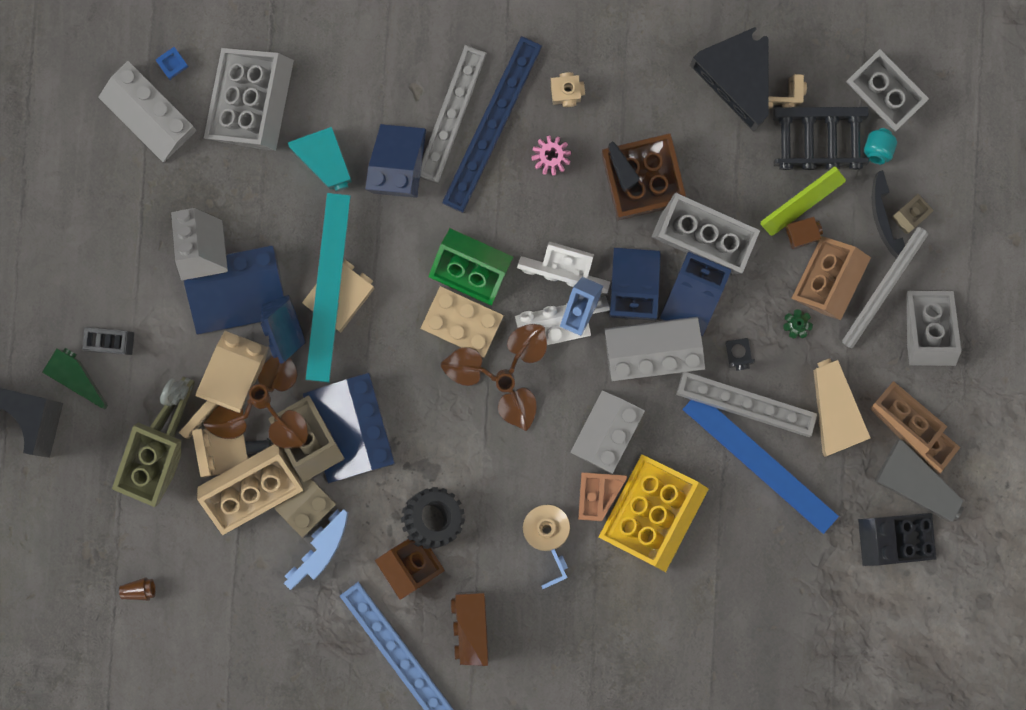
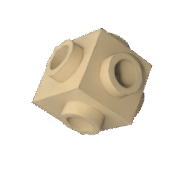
[551,72,585,107]

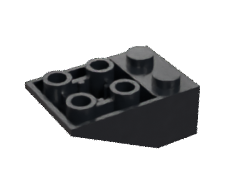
[858,513,937,566]

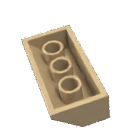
[197,445,303,535]

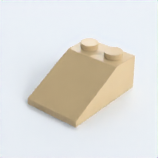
[196,331,268,413]

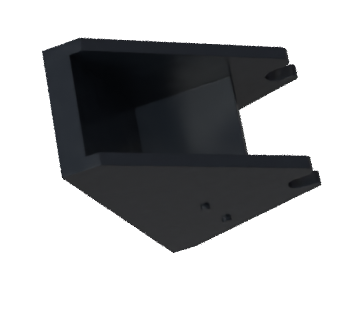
[690,27,769,132]

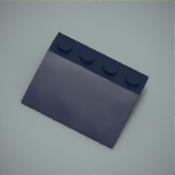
[184,246,285,335]
[303,373,396,484]

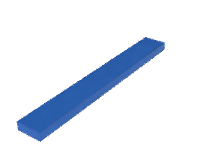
[682,400,839,534]

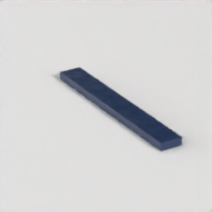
[442,36,542,213]

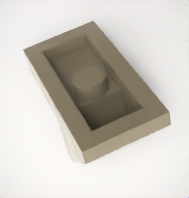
[892,194,934,234]

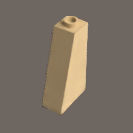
[813,358,870,457]

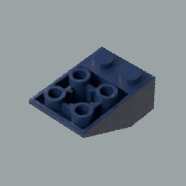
[609,248,660,321]
[660,251,732,337]
[260,295,306,364]

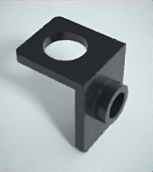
[725,338,755,371]

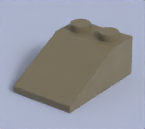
[268,395,345,482]
[273,470,338,538]

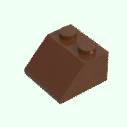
[375,539,445,600]

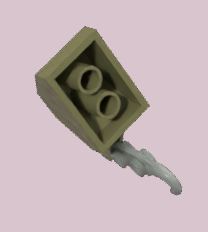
[112,376,195,507]

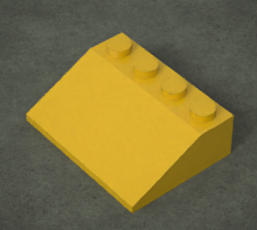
[599,454,709,572]

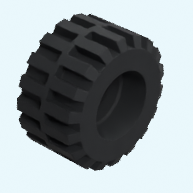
[401,487,465,549]

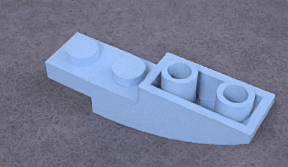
[284,509,348,590]

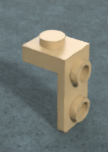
[769,74,807,109]

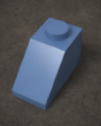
[560,277,603,336]

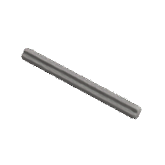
[842,227,928,348]

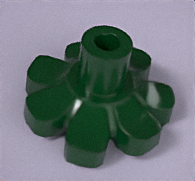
[783,309,813,339]

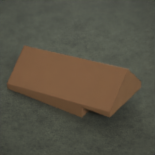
[870,381,961,475]

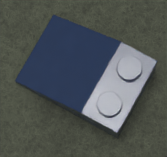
[365,124,426,198]

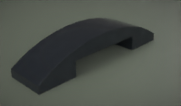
[871,170,905,259]

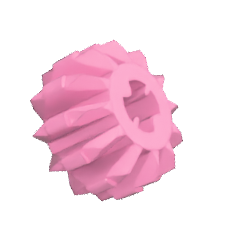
[532,136,571,176]

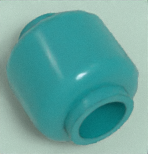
[864,128,897,165]

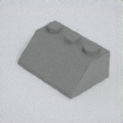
[846,49,929,132]
[171,208,228,281]
[570,390,645,474]

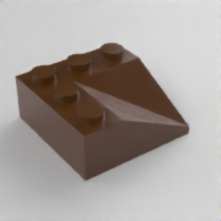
[601,133,686,221]
[451,591,489,666]

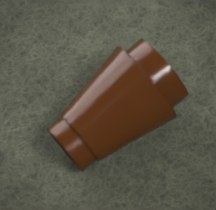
[119,577,156,601]

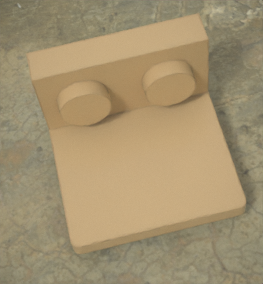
[192,429,248,477]

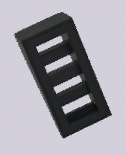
[608,141,640,193]
[82,327,134,355]

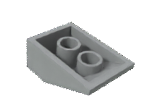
[907,291,961,366]

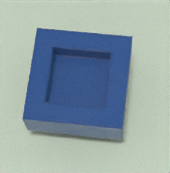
[156,47,189,80]

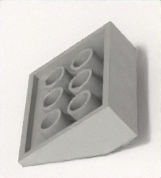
[204,48,294,151]

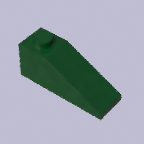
[42,348,108,409]

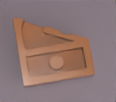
[578,473,627,521]

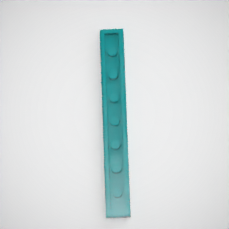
[306,193,351,383]

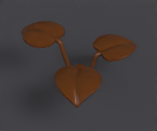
[441,324,547,431]
[203,356,308,448]

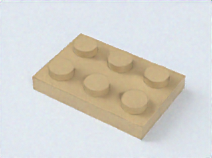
[420,286,504,358]

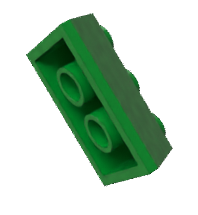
[428,228,513,306]

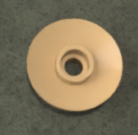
[523,505,570,551]

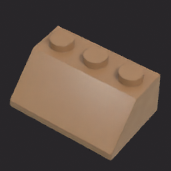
[792,236,871,320]

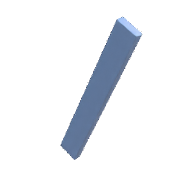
[340,582,454,710]

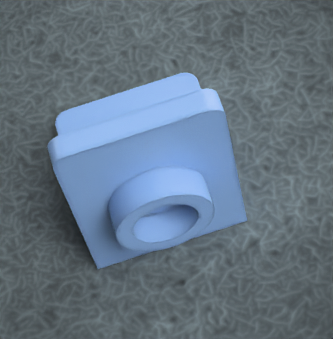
[541,549,568,589]

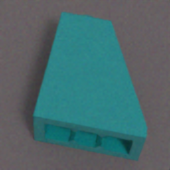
[288,127,352,191]

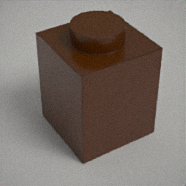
[785,217,823,249]

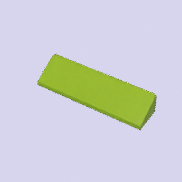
[760,167,846,236]

